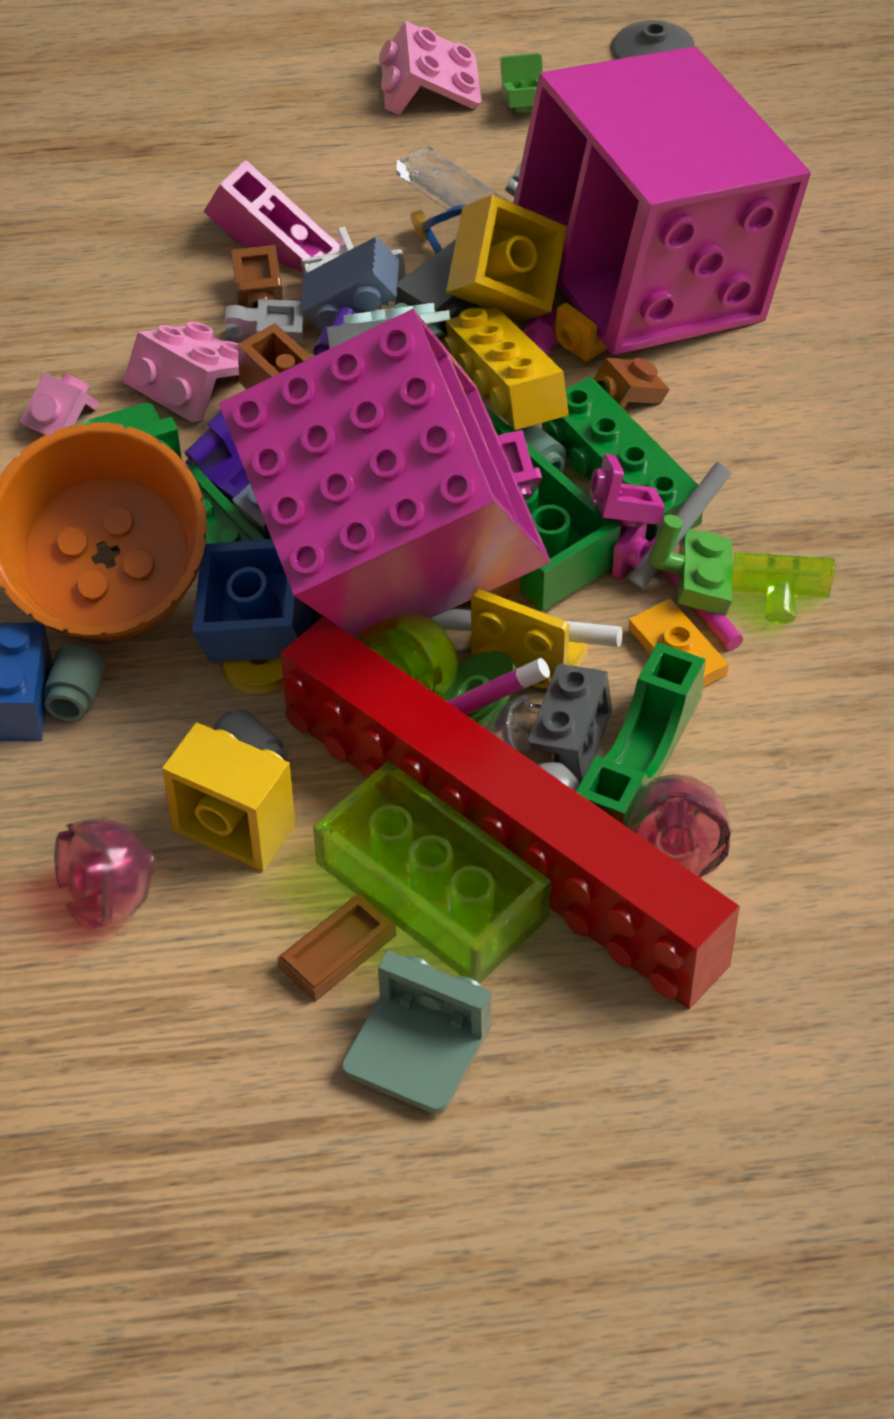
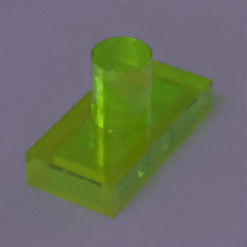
[732,552,835,624]

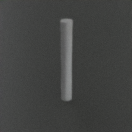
[627,462,731,590]

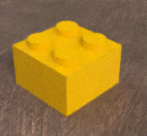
[446,195,567,322]
[162,722,296,872]

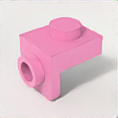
[19,373,99,436]

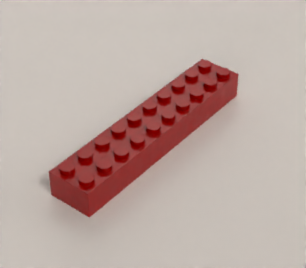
[280,616,740,1009]

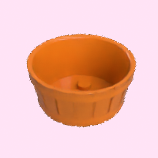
[0,423,207,642]

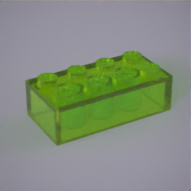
[313,761,551,984]

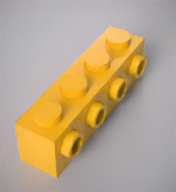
[442,306,569,430]

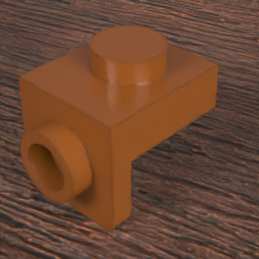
[231,245,283,309]
[593,358,670,409]

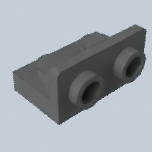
[528,664,612,783]

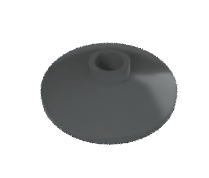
[613,20,695,59]

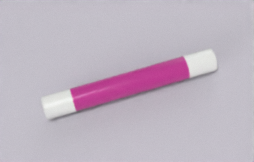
[447,658,550,715]

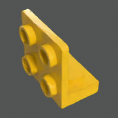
[471,589,588,689]

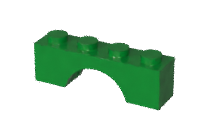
[576,642,706,830]

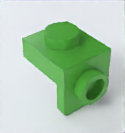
[500,52,543,113]

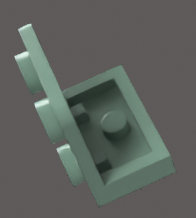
[343,950,491,1114]

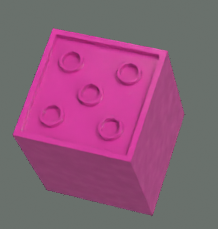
[513,46,811,355]
[219,308,551,647]

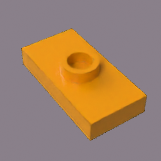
[628,598,729,687]

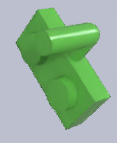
[648,514,732,616]

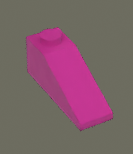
[203,160,340,272]

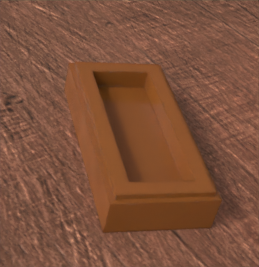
[277,893,397,1002]

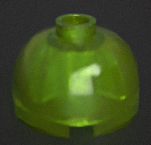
[358,613,458,699]

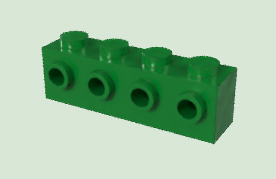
[542,377,703,542]

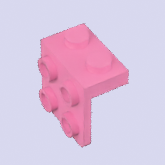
[379,21,481,115]
[123,322,239,422]

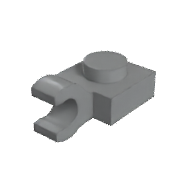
[225,299,304,346]

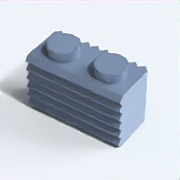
[299,237,399,332]

